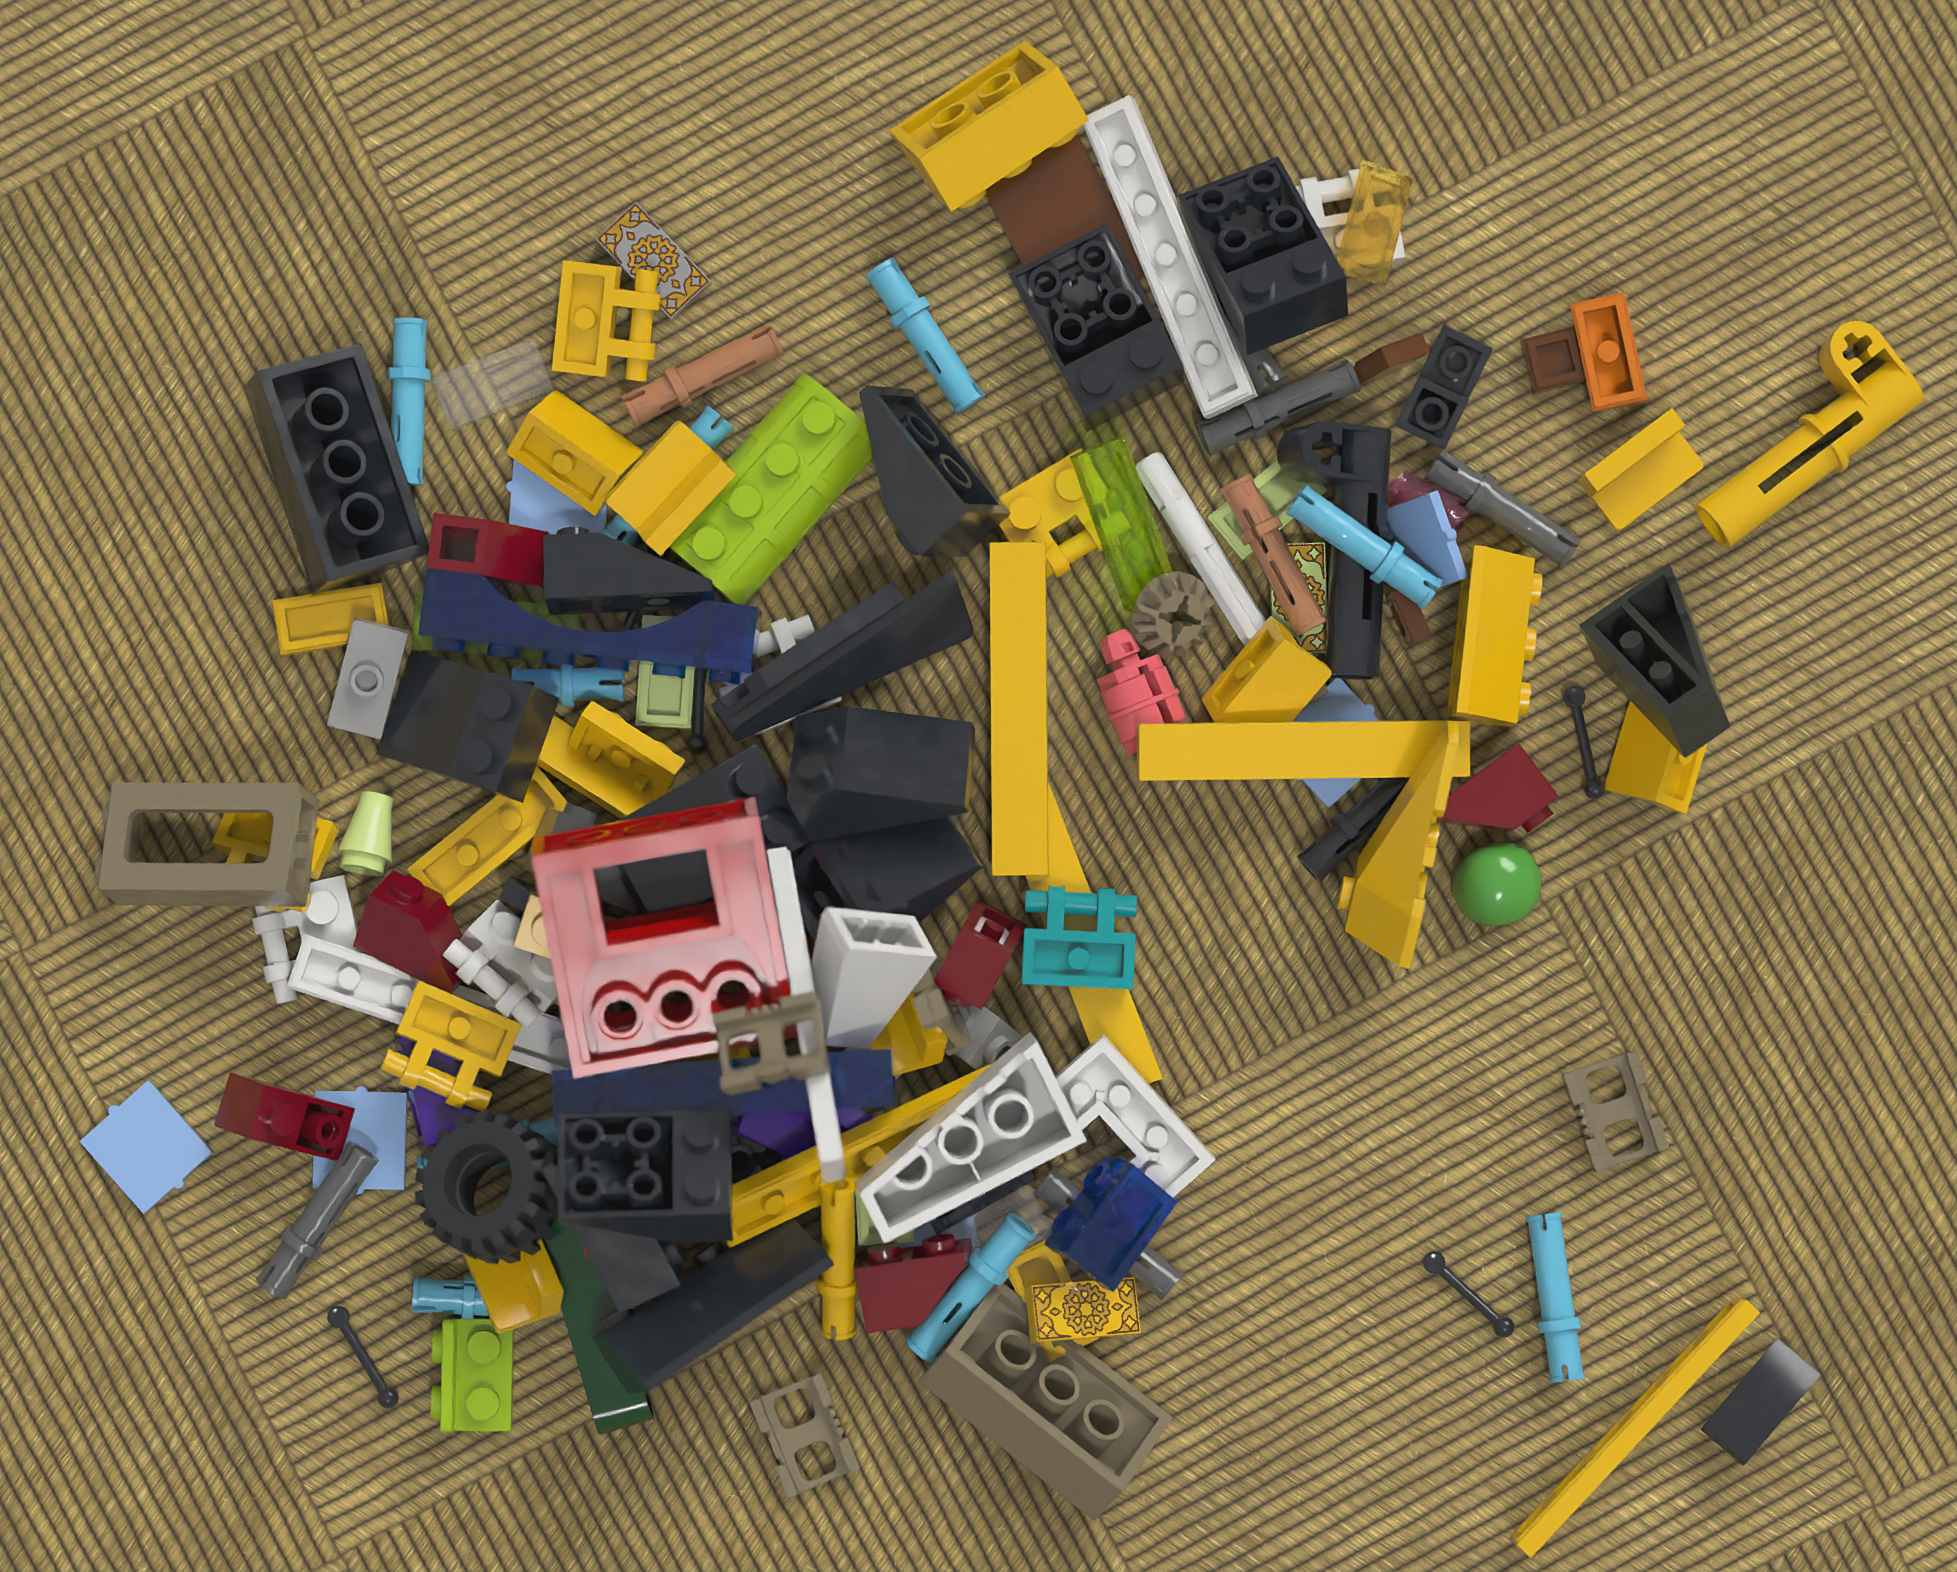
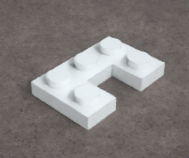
[1055,1034,1215,1234]

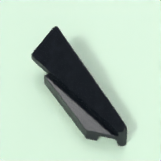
[710,570,973,741]

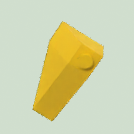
[1337,720,1459,969]

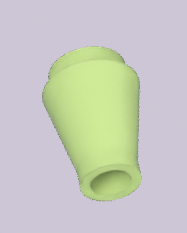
[337,791,394,877]

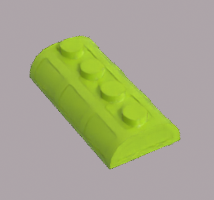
[668,372,874,610]

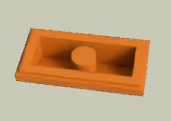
[1570,292,1648,412]

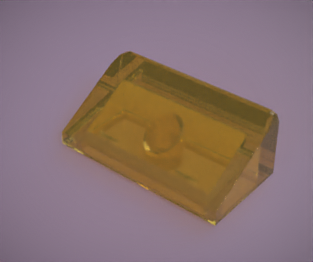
[1336,160,1413,286]

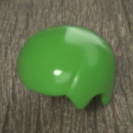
[1452,842,1542,927]

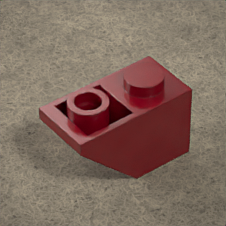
[427,513,549,587]
[214,1072,355,1161]
[854,1233,973,1333]

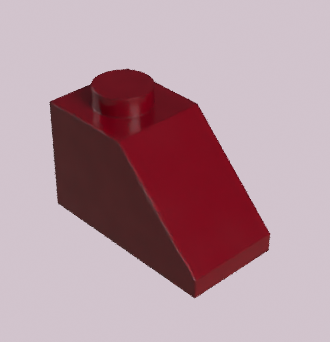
[1436,743,1559,833]
[352,870,463,994]
[934,899,1027,1010]

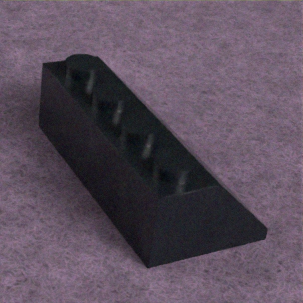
[243,344,429,595]
[591,1218,835,1394]

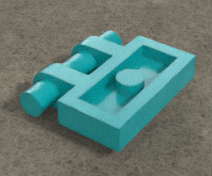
[1022,885,1137,990]

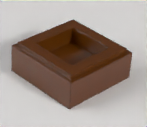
[1520,327,1586,395]
[1353,334,1430,385]
[1386,590,1432,647]

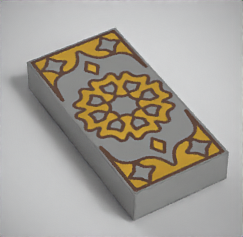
[596,202,712,321]

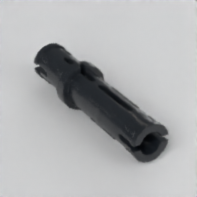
[1296,777,1410,883]

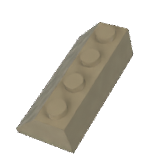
[919,1283,1173,1521]

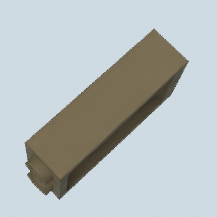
[95,783,320,907]

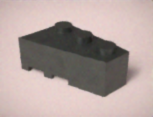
[1579,563,1731,758]

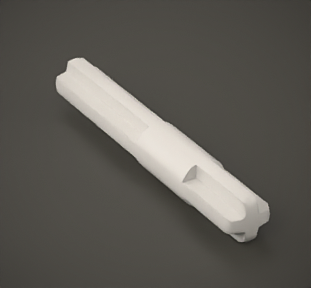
[1135,452,1267,646]

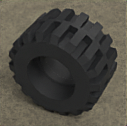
[414,1112,558,1265]

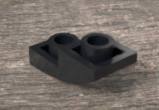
[1395,324,1493,449]
[1700,1338,1821,1466]

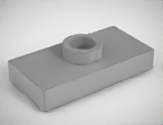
[327,617,409,740]

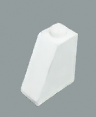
[811,907,937,1049]

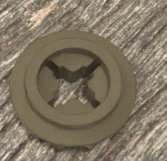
[1132,571,1215,659]

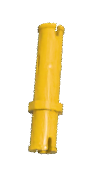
[816,1177,858,1340]

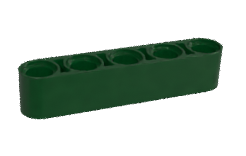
[541,1218,654,1435]

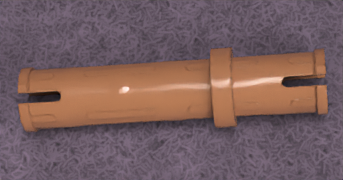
[620,323,784,428]
[1220,474,1328,637]

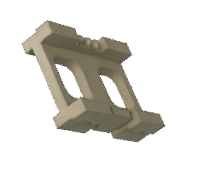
[912,955,973,1056]
[712,991,831,1095]
[1562,1050,1669,1172]
[749,1372,860,1498]

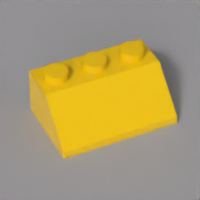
[889,40,1089,212]
[1445,545,1542,728]

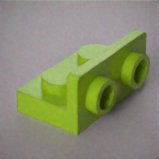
[431,1317,515,1433]

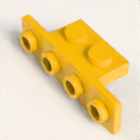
[537,701,685,819]

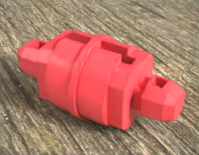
[1097,629,1187,782]

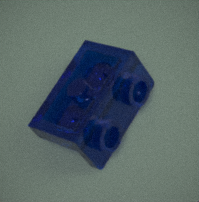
[1044,1156,1178,1292]

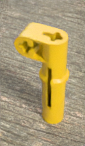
[1695,321,1925,549]

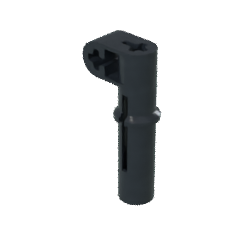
[1276,421,1393,680]

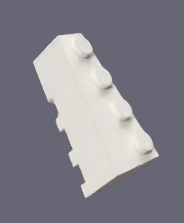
[855,1032,1087,1243]

